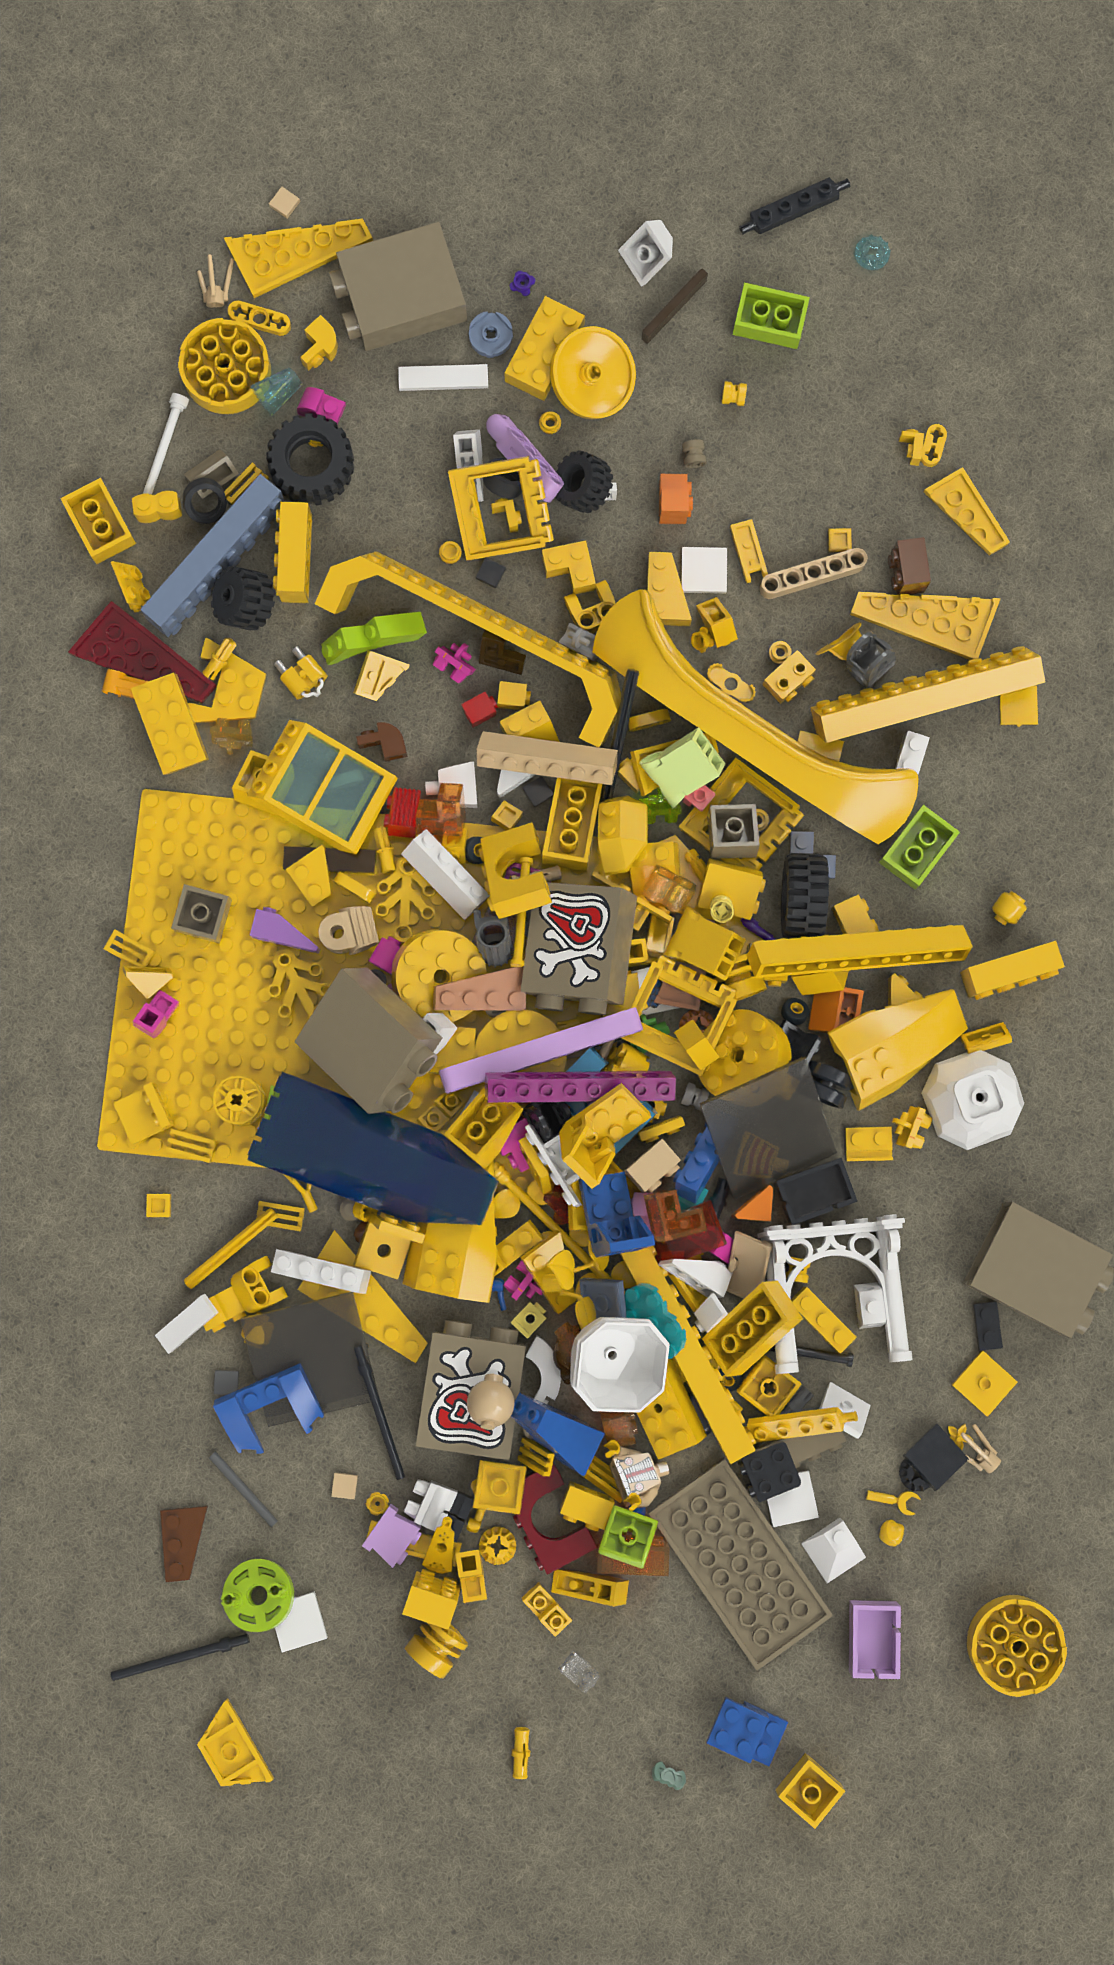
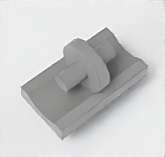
[559,623,598,661]

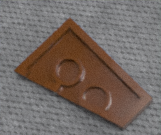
[160,1506,208,1582]

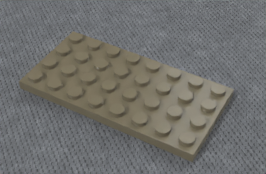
[648,1458,833,1671]

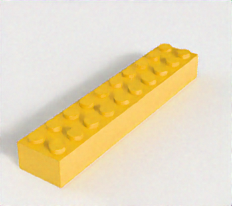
[811,646,1045,743]

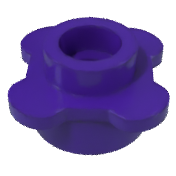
[510,271,535,296]

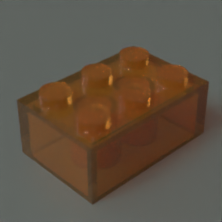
[596,1534,670,1576]

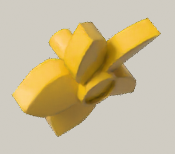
[948,1424,973,1450]

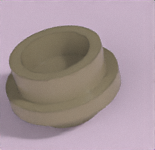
[340,1198,358,1221]

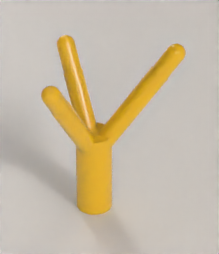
[281,1162,318,1213]

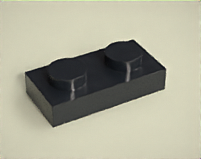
[973,1302,1003,1351]

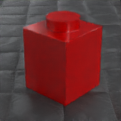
[461,692,498,728]

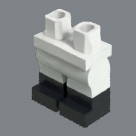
[404,1479,474,1542]

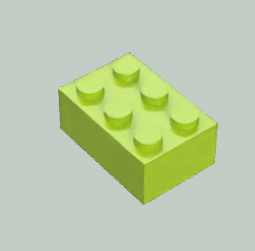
[732,283,810,349]
[878,805,960,890]

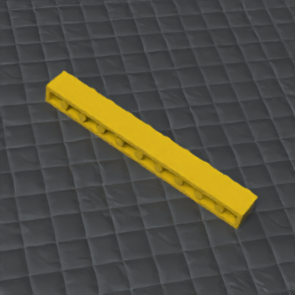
[747,925,973,978]
[620,1246,756,1464]

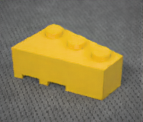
[647,552,692,626]

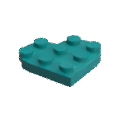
[624,1283,686,1359]

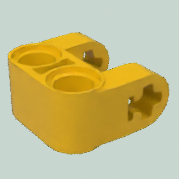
[564,580,616,633]
[231,1256,288,1313]

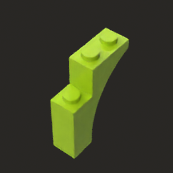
[321,612,427,665]

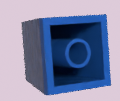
[511,1393,605,1476]

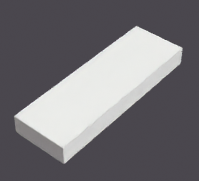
[155,1294,219,1354]

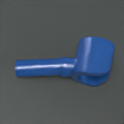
[492,1278,506,1311]

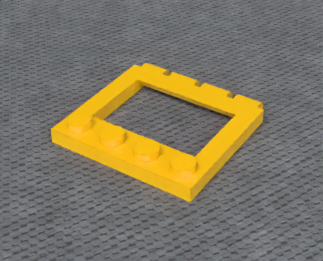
[448,456,554,561]
[679,758,804,871]
[622,955,737,1076]

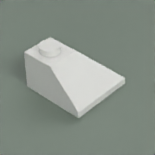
[618,220,673,286]
[801,1518,866,1583]

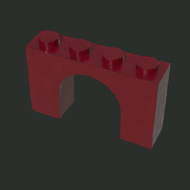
[513,1461,597,1575]

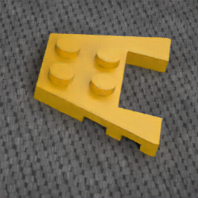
[188,638,267,723]

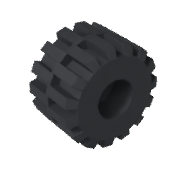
[211,566,275,631]

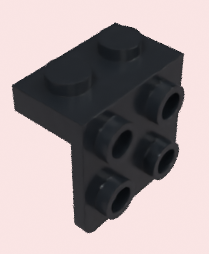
[780,1020,822,1077]
[737,1442,801,1503]

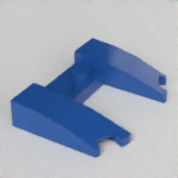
[213,1363,324,1454]

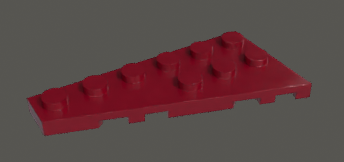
[68,601,217,703]

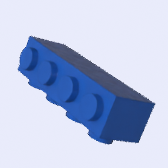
[673,1108,738,1204]

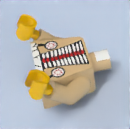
[603,1440,669,1511]

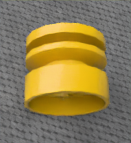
[714,953,767,1001]
[213,1076,266,1126]
[405,1623,468,1679]

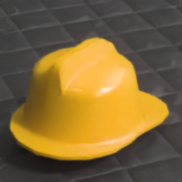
[816,622,862,660]

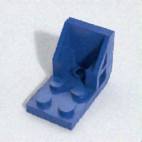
[578,1172,655,1258]

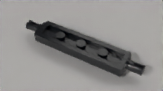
[739,177,850,235]

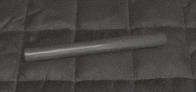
[209,1451,278,1527]

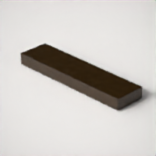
[642,268,708,344]
[283,846,376,874]

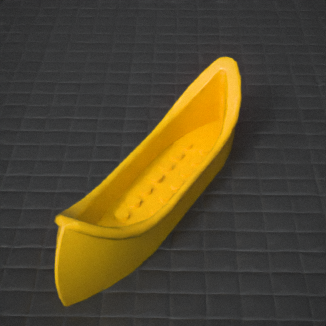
[592,589,918,844]

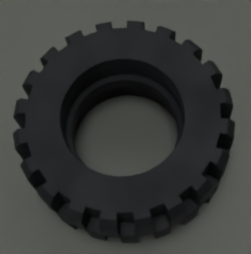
[266,413,354,506]
[781,853,829,939]

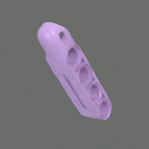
[486,414,564,502]

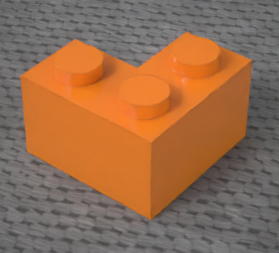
[659,474,693,524]

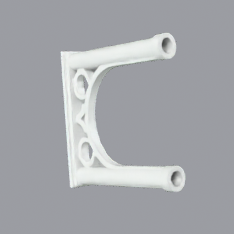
[758,1214,913,1374]

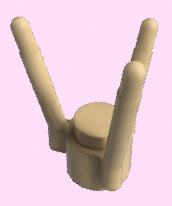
[197,254,234,308]
[961,1424,1001,1473]

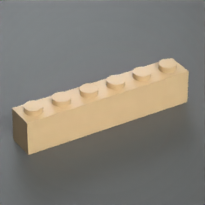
[477,731,618,785]

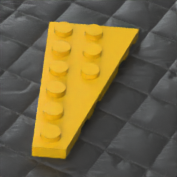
[850,592,1001,660]
[298,1230,428,1363]

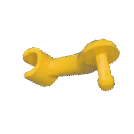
[466,1479,486,1533]

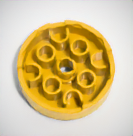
[178,318,271,414]
[391,930,487,1022]
[474,1009,567,1103]
[698,1009,791,1106]
[967,1595,1067,1697]

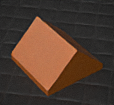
[731,1185,773,1221]

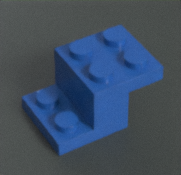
[706,1697,788,1766]

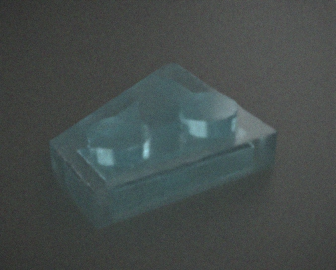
[251,367,303,416]

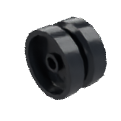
[796,1060,853,1109]

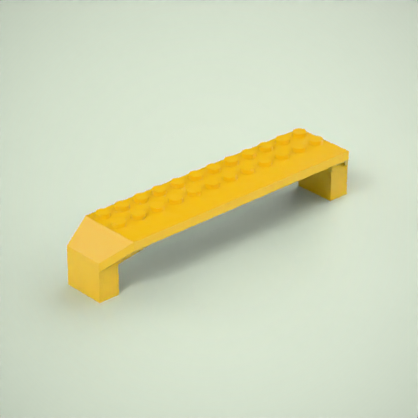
[315,551,621,748]

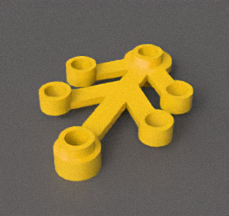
[375,856,436,943]
[267,949,331,1021]

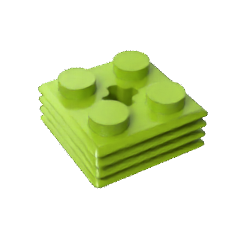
[598,1506,658,1569]

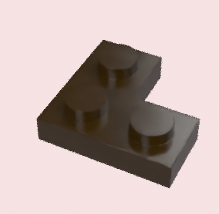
[479,630,526,675]

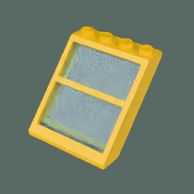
[247,720,398,854]

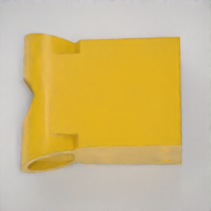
[663,905,746,981]

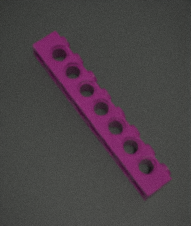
[485,1071,676,1103]

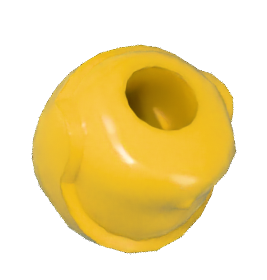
[879,1520,904,1547]

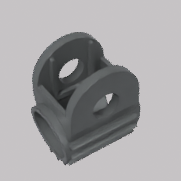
[846,631,896,688]
[473,909,513,968]

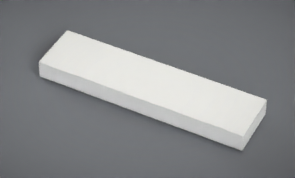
[398,364,488,391]

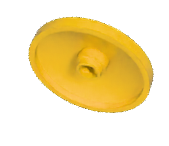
[550,326,636,419]

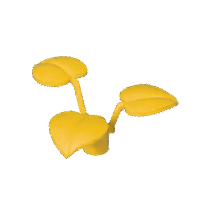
[542,1239,609,1330]

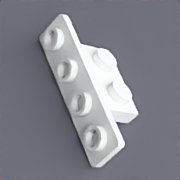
[525,1124,582,1207]

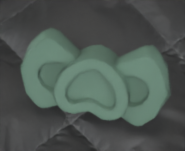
[652,1762,686,1790]

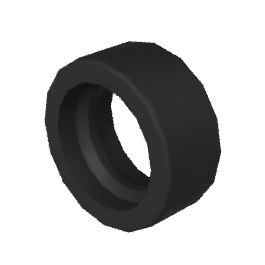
[482,458,522,499]
[182,477,227,524]

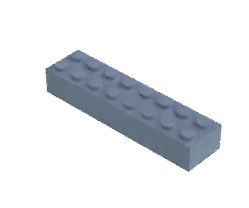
[140,474,285,637]

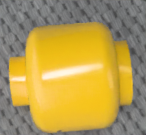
[992,891,1027,925]

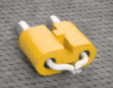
[274,646,328,700]

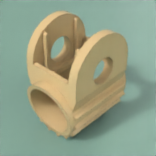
[318,906,379,955]

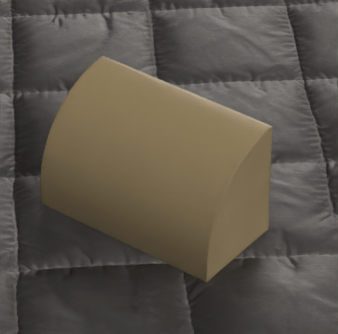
[184,449,239,499]

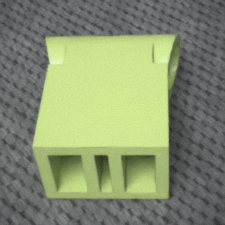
[639,727,726,808]

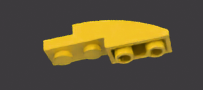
[494,1220,544,1277]

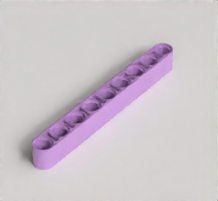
[439,1007,644,1093]

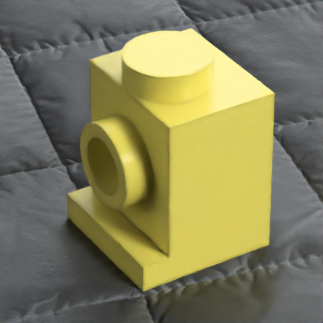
[511,1302,547,1339]

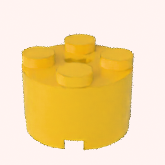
[601,1043,650,1072]

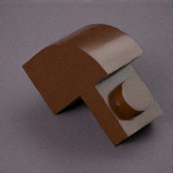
[356,722,408,762]

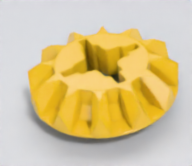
[479,1527,516,1565]

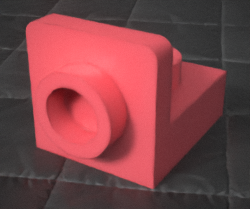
[682,785,715,811]

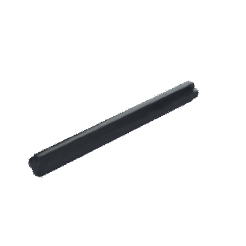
[601,669,639,800]

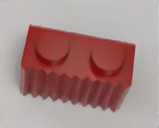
[384,787,421,838]

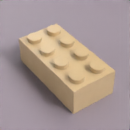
[623,1139,681,1193]

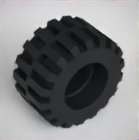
[555,450,613,513]

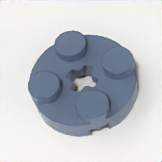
[469,312,513,358]

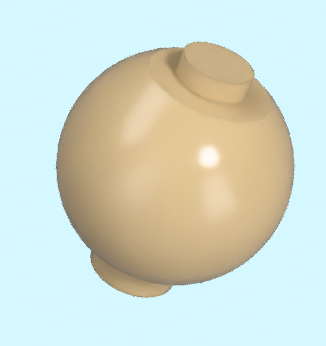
[467,1374,515,1430]

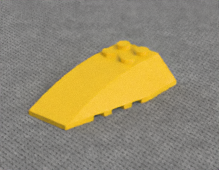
[828,989,968,1111]
[403,1151,498,1303]

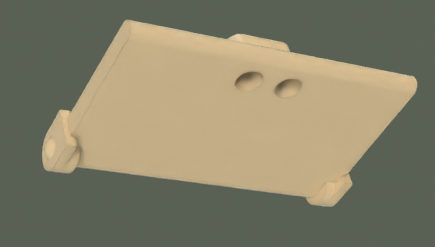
[726,1231,773,1299]

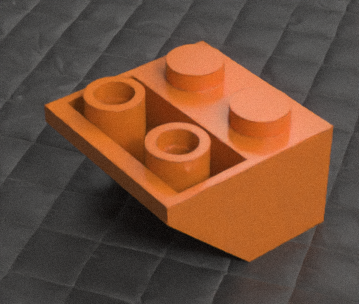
[808,987,864,1033]

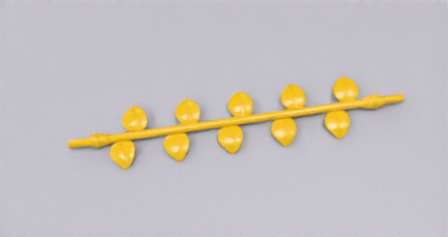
[494,1161,743,1412]

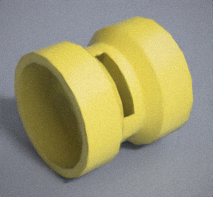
[710,895,734,923]

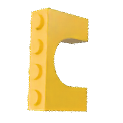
[479,822,552,919]

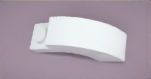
[525,1335,561,1404]

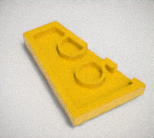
[520,1230,577,1314]

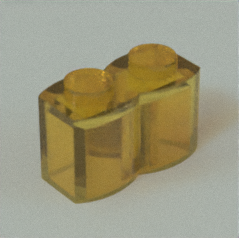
[642,865,697,914]

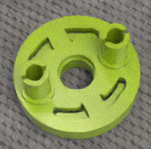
[221,1559,294,1632]

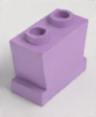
[362,1504,422,1568]

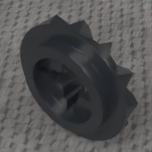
[899,1458,931,1492]

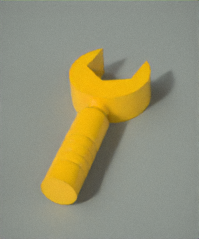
[866,1490,921,1515]

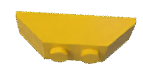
[598,795,648,876]

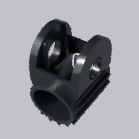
[522,1102,573,1144]

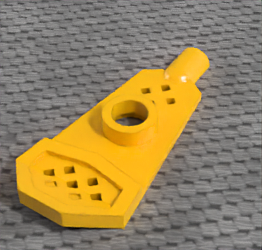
[422,1517,455,1574]

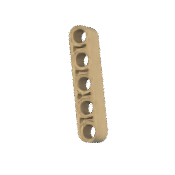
[760,548,868,599]

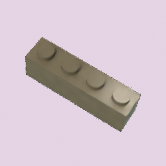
[751,1431,846,1468]

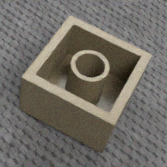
[707,804,760,859]
[171,884,232,944]

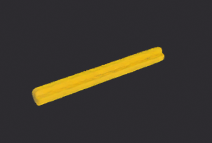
[184,1208,278,1289]

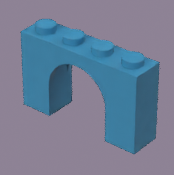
[566,1047,658,1154]

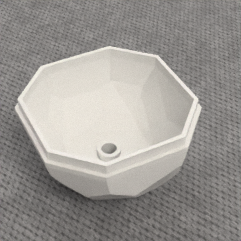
[921,1050,1024,1150]
[570,1317,670,1412]

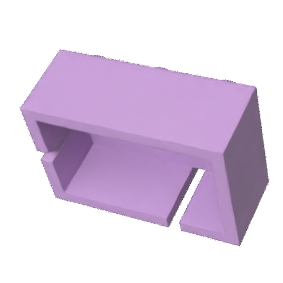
[849,1600,901,1679]

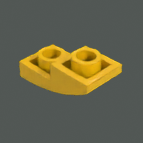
[416,1091,467,1137]
[522,1582,572,1637]

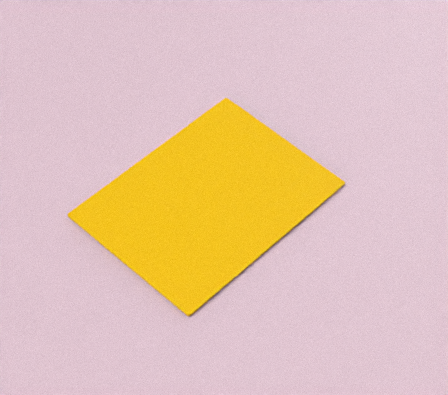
[97,789,633,1199]

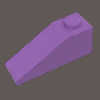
[250,907,320,954]

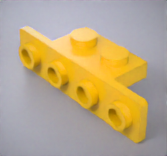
[591,871,673,932]

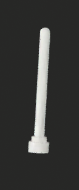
[143,393,189,495]

